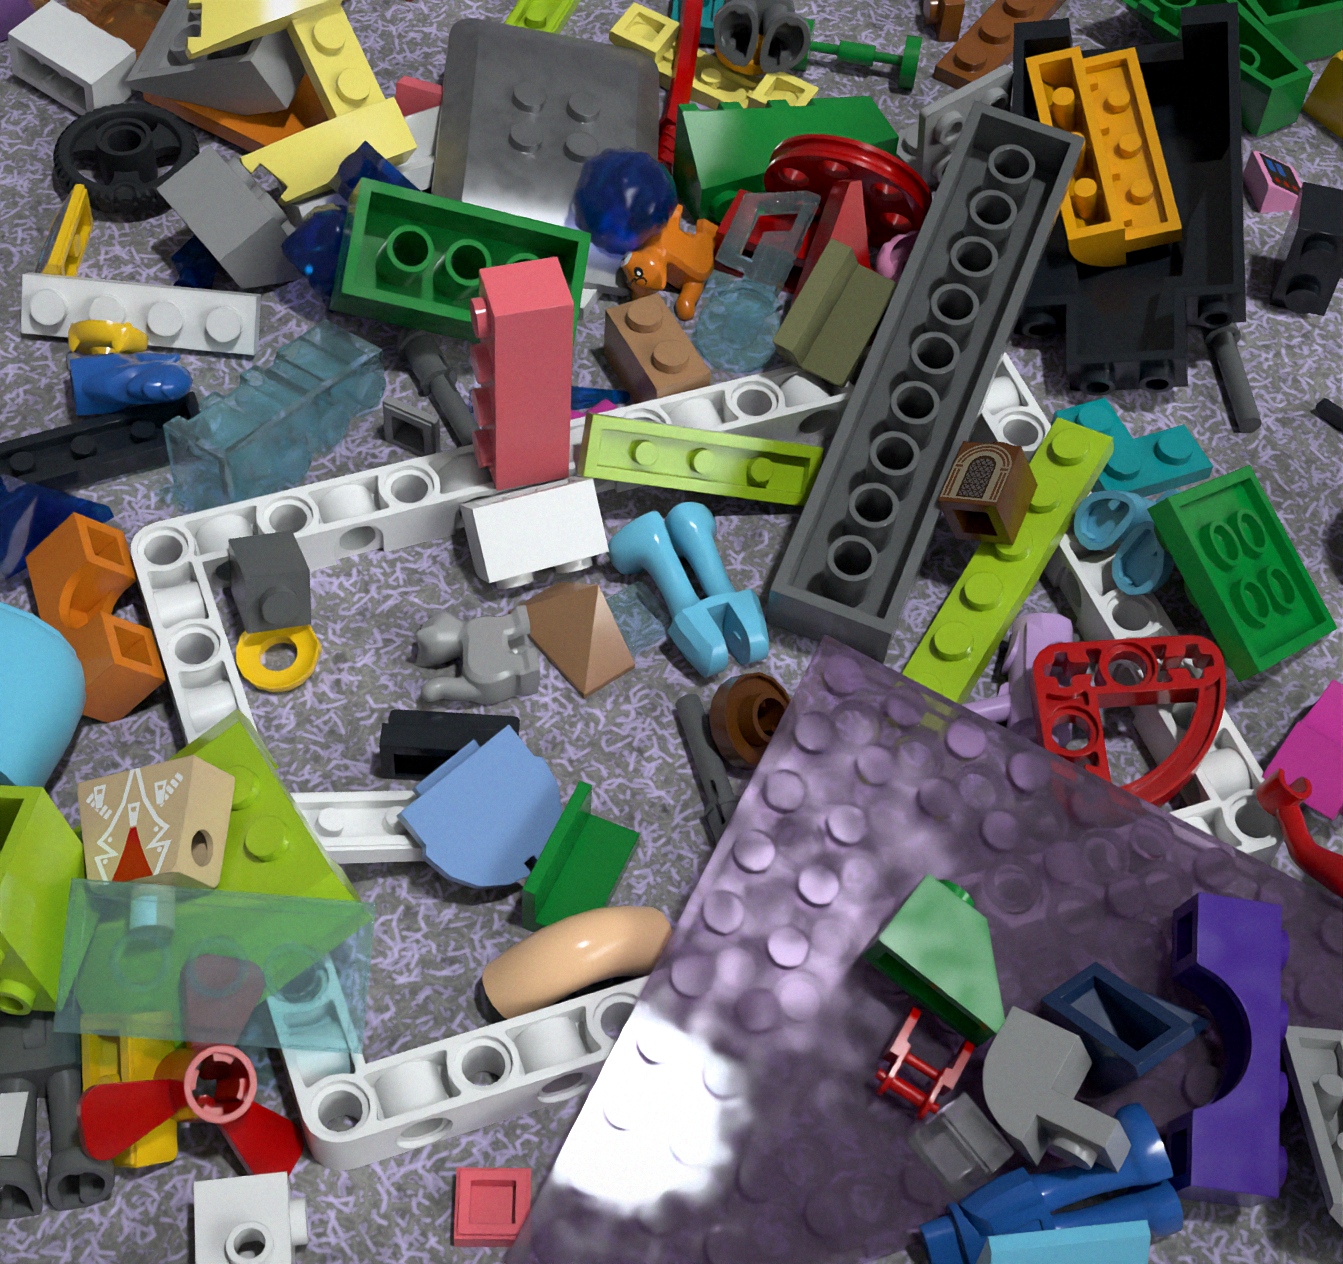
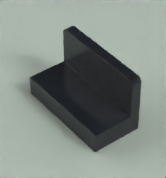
[379,709,520,781]

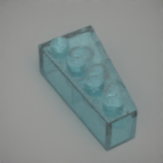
[163,319,386,513]

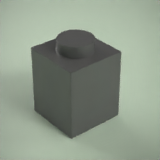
[228,530,311,634]

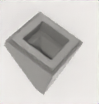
[382,395,441,457]

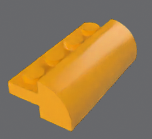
[1025,46,1182,267]

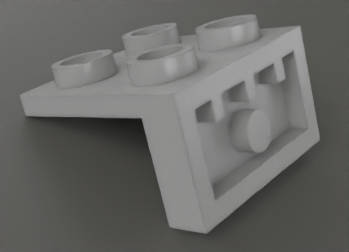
[896,65,1014,187]

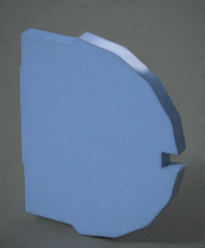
[396,725,562,889]

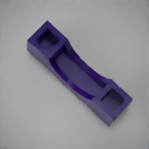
[1166,892,1290,1208]

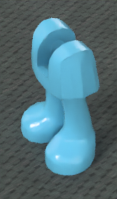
[1074,489,1182,595]
[606,502,769,678]

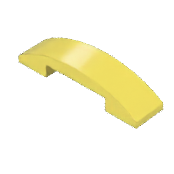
[609,2,819,110]

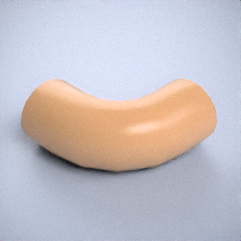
[482,905,674,1019]

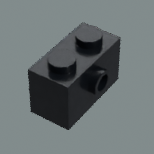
[1269,182,1343,316]

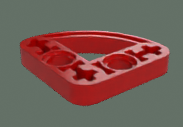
[1029,635,1226,832]

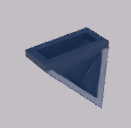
[1040,961,1213,1096]

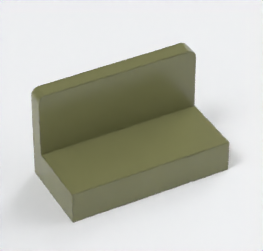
[772,238,897,388]

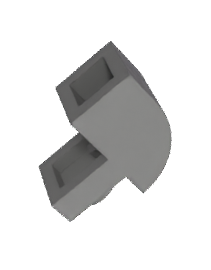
[983,1006,1131,1173]

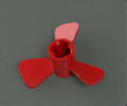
[76,954,304,1177]

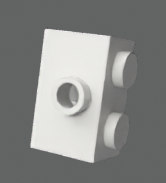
[7,0,137,115]
[459,475,609,589]
[194,1171,309,1264]

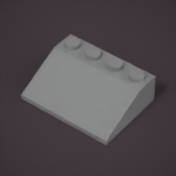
[125,0,306,116]

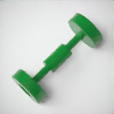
[791,18,923,90]

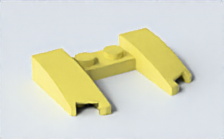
[185,0,417,206]

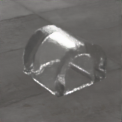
[907,1092,1014,1199]

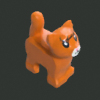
[620,197,718,321]

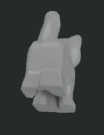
[415,605,540,705]

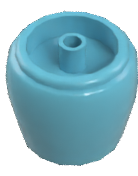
[0,602,87,788]

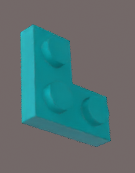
[1051,397,1214,498]

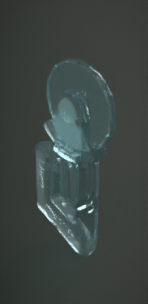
[696,191,821,373]

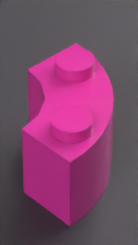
[1261,679,1343,821]

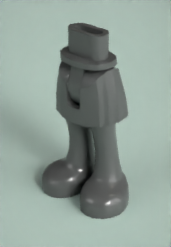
[713,0,811,74]
[0,993,115,1219]

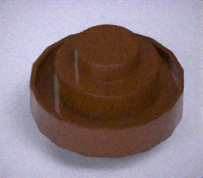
[709,672,796,771]

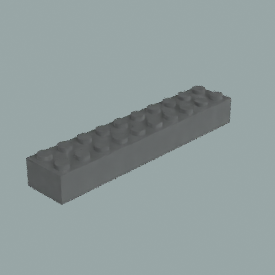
[765,100,1085,665]

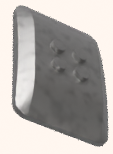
[431,18,659,296]

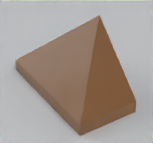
[508,582,635,699]

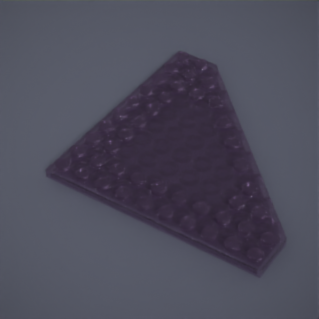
[503,634,1343,1264]

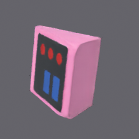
[1243,151,1302,213]

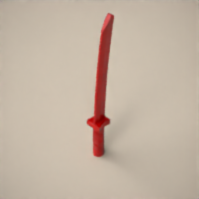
[656,0,703,194]

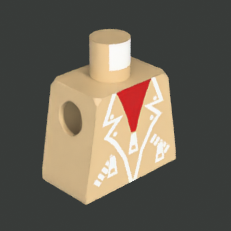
[77,755,235,939]

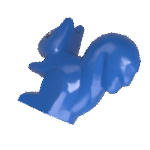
[66,352,193,415]

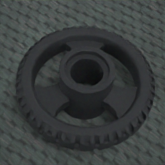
[53,103,200,214]

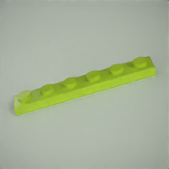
[880,417,1114,745]

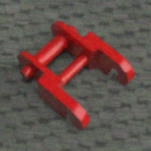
[874,1006,975,1121]

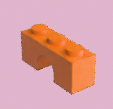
[25,512,166,723]

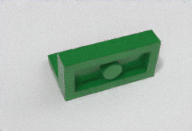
[522,780,640,932]

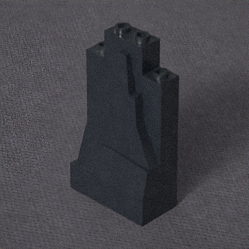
[1012,2,1246,396]

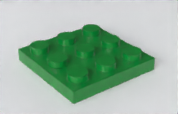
[1147,465,1338,682]

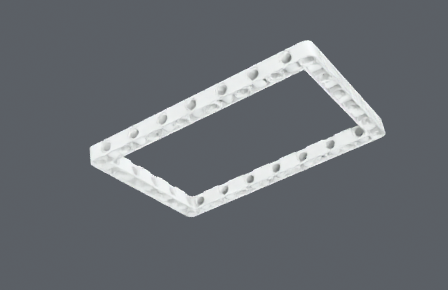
[131,346,1284,1171]

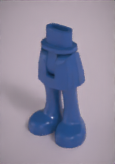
[918,1102,1183,1264]

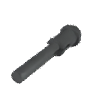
[1200,323,1262,433]
[396,327,481,446]
[675,694,770,886]

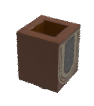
[937,441,1038,545]

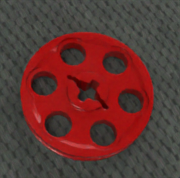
[763,134,933,248]

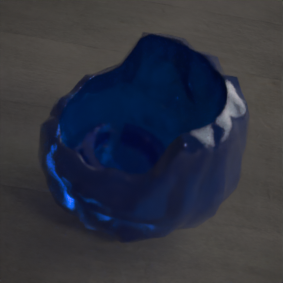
[571,146,678,255]
[281,203,348,313]

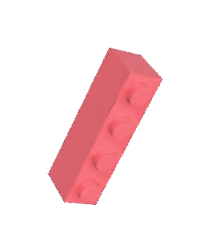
[469,256,574,491]

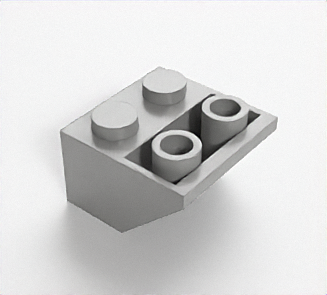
[157,145,315,289]

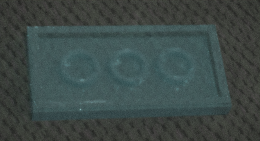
[53,878,376,1054]

